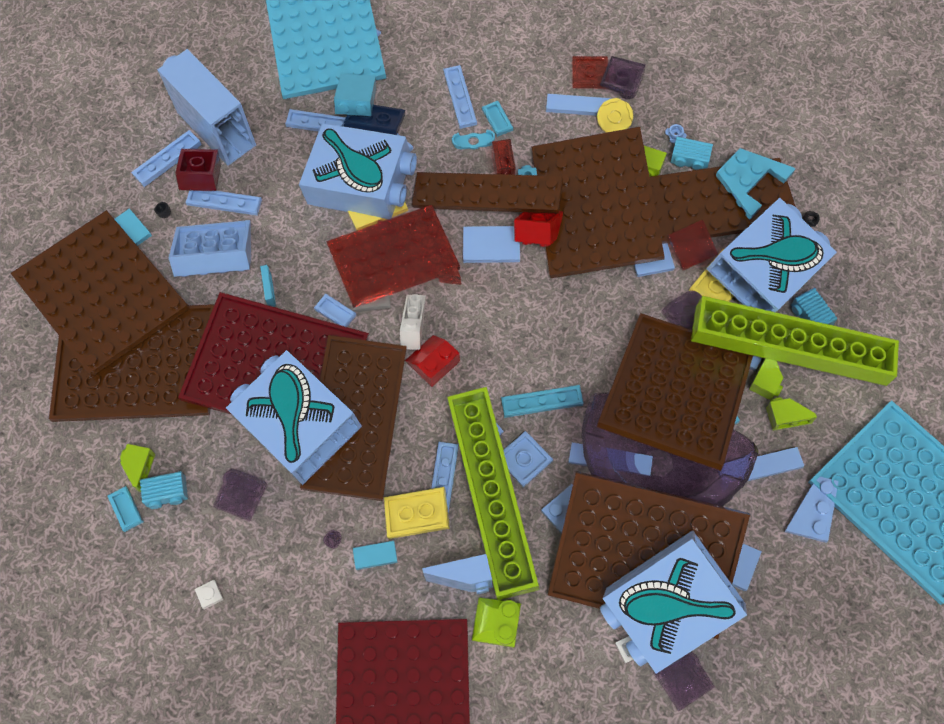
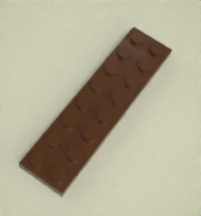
[412,172,563,213]

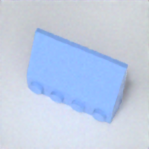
[169,220,251,277]

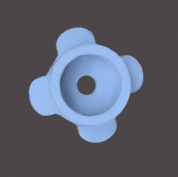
[665,124,687,143]

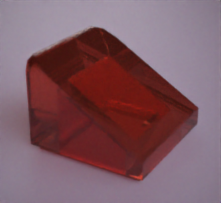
[438,265,461,285]

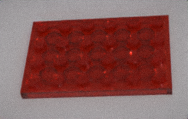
[326,205,460,308]

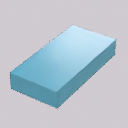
[482,101,513,137]
[115,208,152,246]
[260,265,276,307]
[108,486,143,532]
[353,541,398,570]

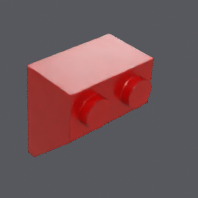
[514,211,563,247]
[405,335,460,387]

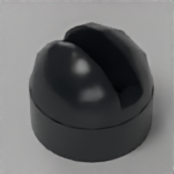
[154,202,171,218]
[802,211,820,227]

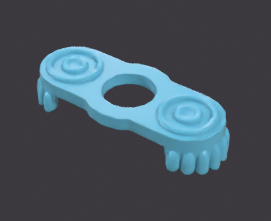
[452,130,495,149]

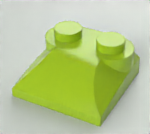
[472,597,521,648]

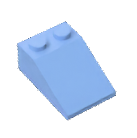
[422,554,493,594]

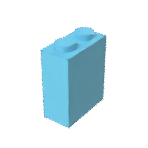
[334,73,376,116]

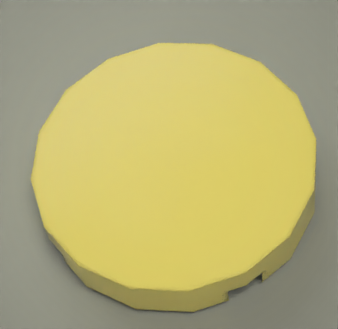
[597,98,633,133]

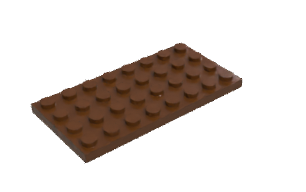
[650,158,796,244]
[300,335,407,501]

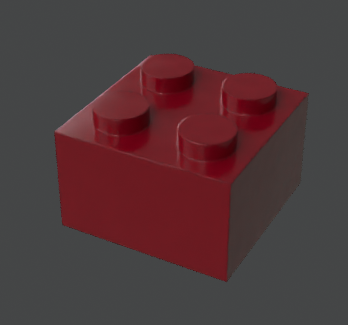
[175,149,221,191]

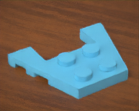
[716,148,795,219]

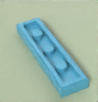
[501,385,584,418]

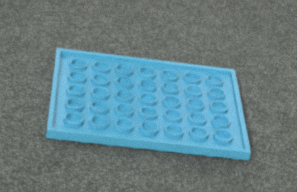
[266,0,386,99]
[808,400,944,605]

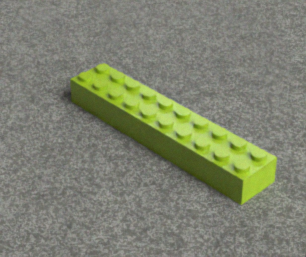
[691,296,899,386]
[447,387,540,600]

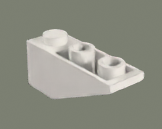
[400,294,426,350]

